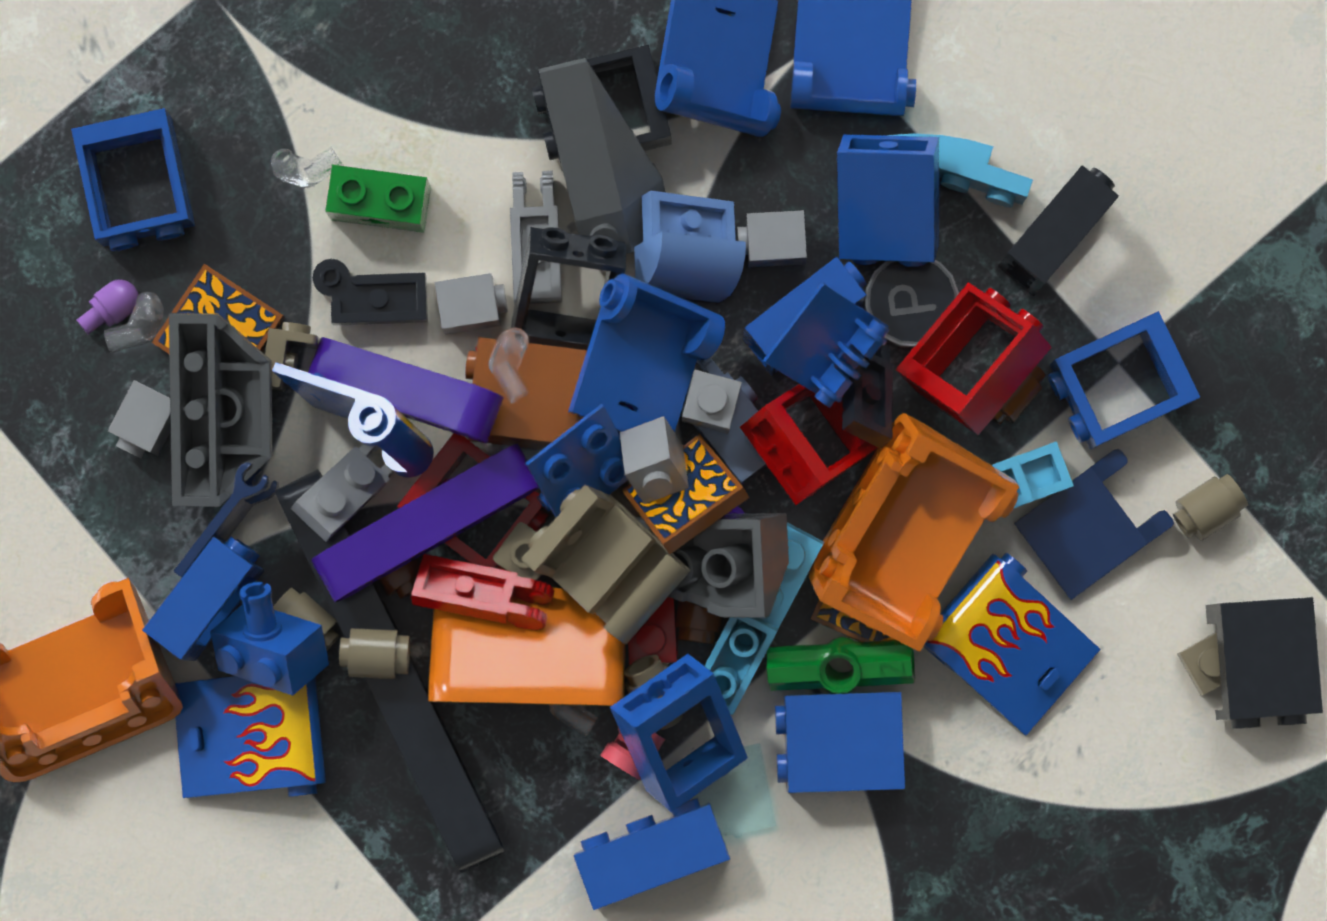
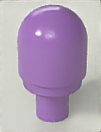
[76,280,139,335]

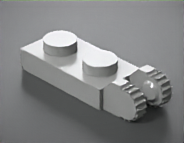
[510,171,562,304]
[291,444,394,542]

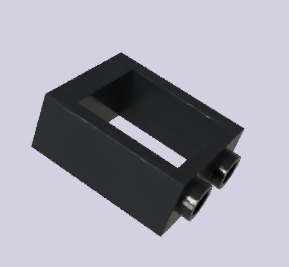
[532,45,671,171]
[998,165,1119,296]
[510,227,626,350]

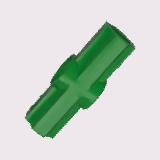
[767,637,915,694]

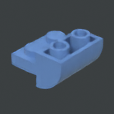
[634,190,746,303]

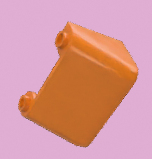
[808,413,1019,652]
[0,578,183,782]
[428,588,626,706]

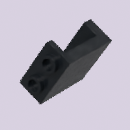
[1205,597,1323,729]

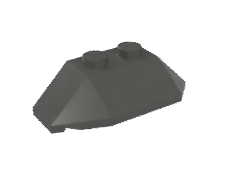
[169,313,273,507]

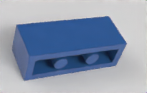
[573,798,730,910]

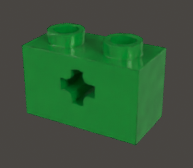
[325,165,431,233]

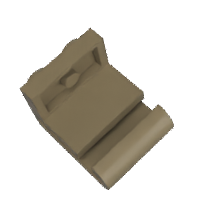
[521,485,691,644]

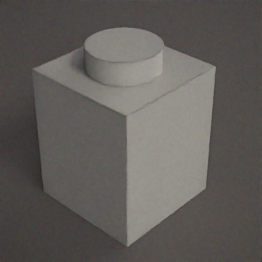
[737,210,807,268]
[435,273,508,335]
[682,370,742,434]
[108,380,171,458]
[620,416,689,504]

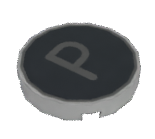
[864,260,959,348]

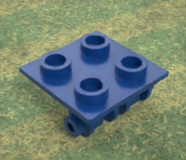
[763,282,889,407]
[525,404,628,518]

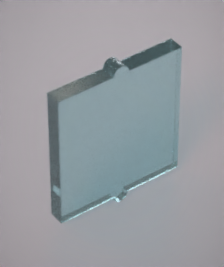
[692,743,776,838]

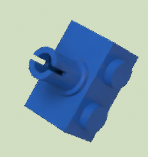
[210,582,329,696]

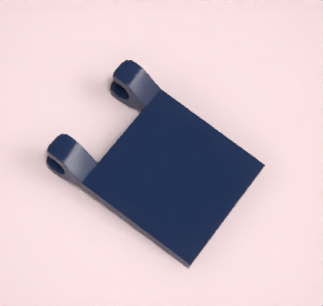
[1014,449,1174,600]
[174,462,279,577]

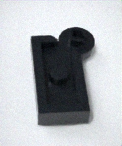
[312,259,428,326]

